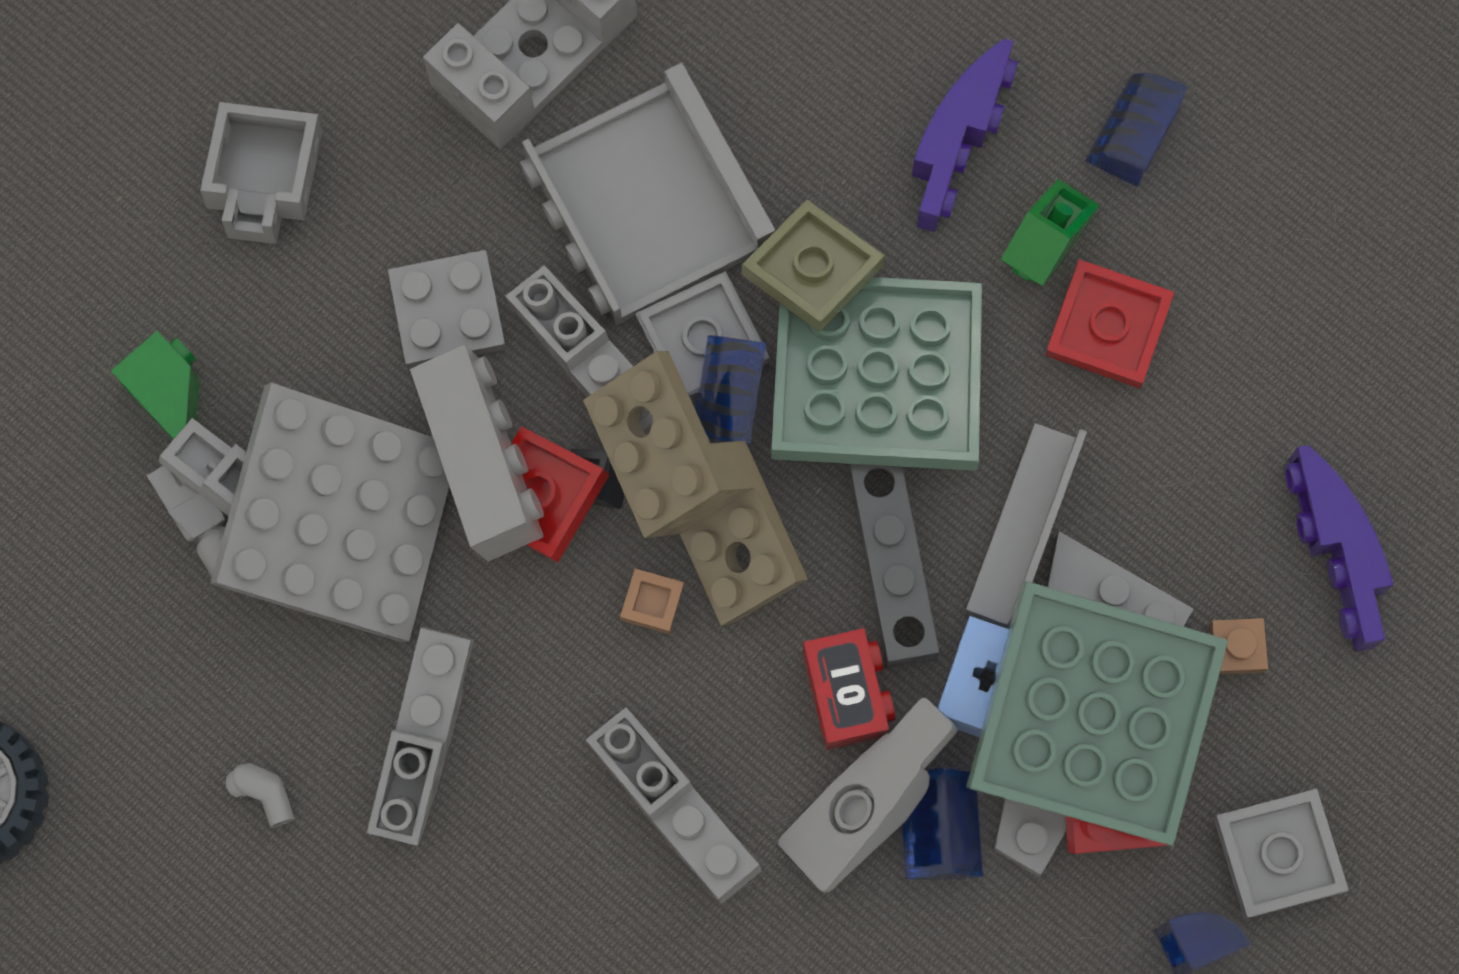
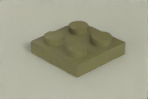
[742,200,885,332]

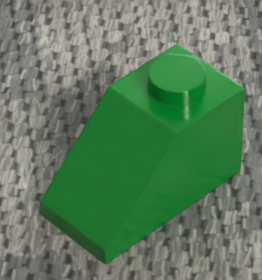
[1000,179,1100,286]
[111,331,200,440]

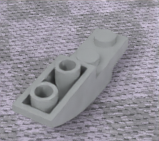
[506,265,653,435]
[158,418,246,516]
[367,627,474,846]
[586,707,762,905]

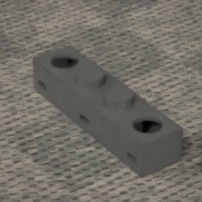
[848,464,939,669]

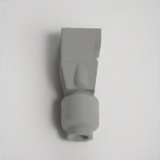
[147,466,229,576]

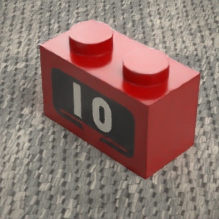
[802,628,896,750]

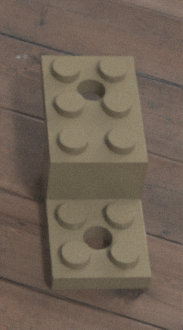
[583,351,808,626]

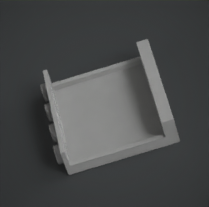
[519,63,776,326]

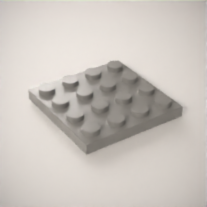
[210,383,449,643]

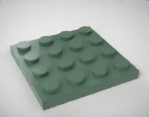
[771,277,982,471]
[966,581,1228,846]

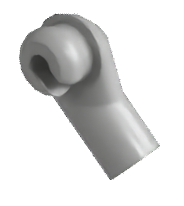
[225,763,295,828]

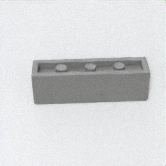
[965,423,1087,629]

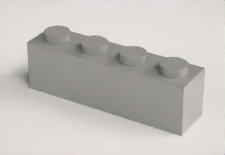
[410,344,544,562]

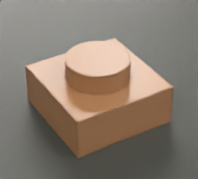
[620,568,684,635]
[1209,618,1268,674]

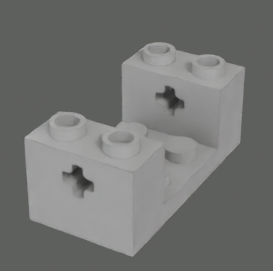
[423,0,637,150]

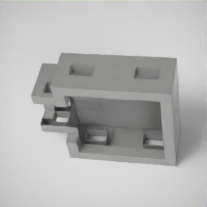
[200,102,322,244]

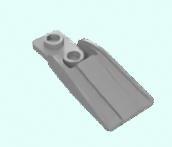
[778,698,957,893]

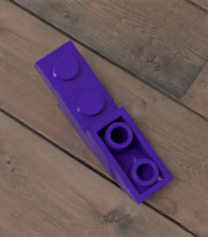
[911,39,1018,232]
[1285,445,1394,652]

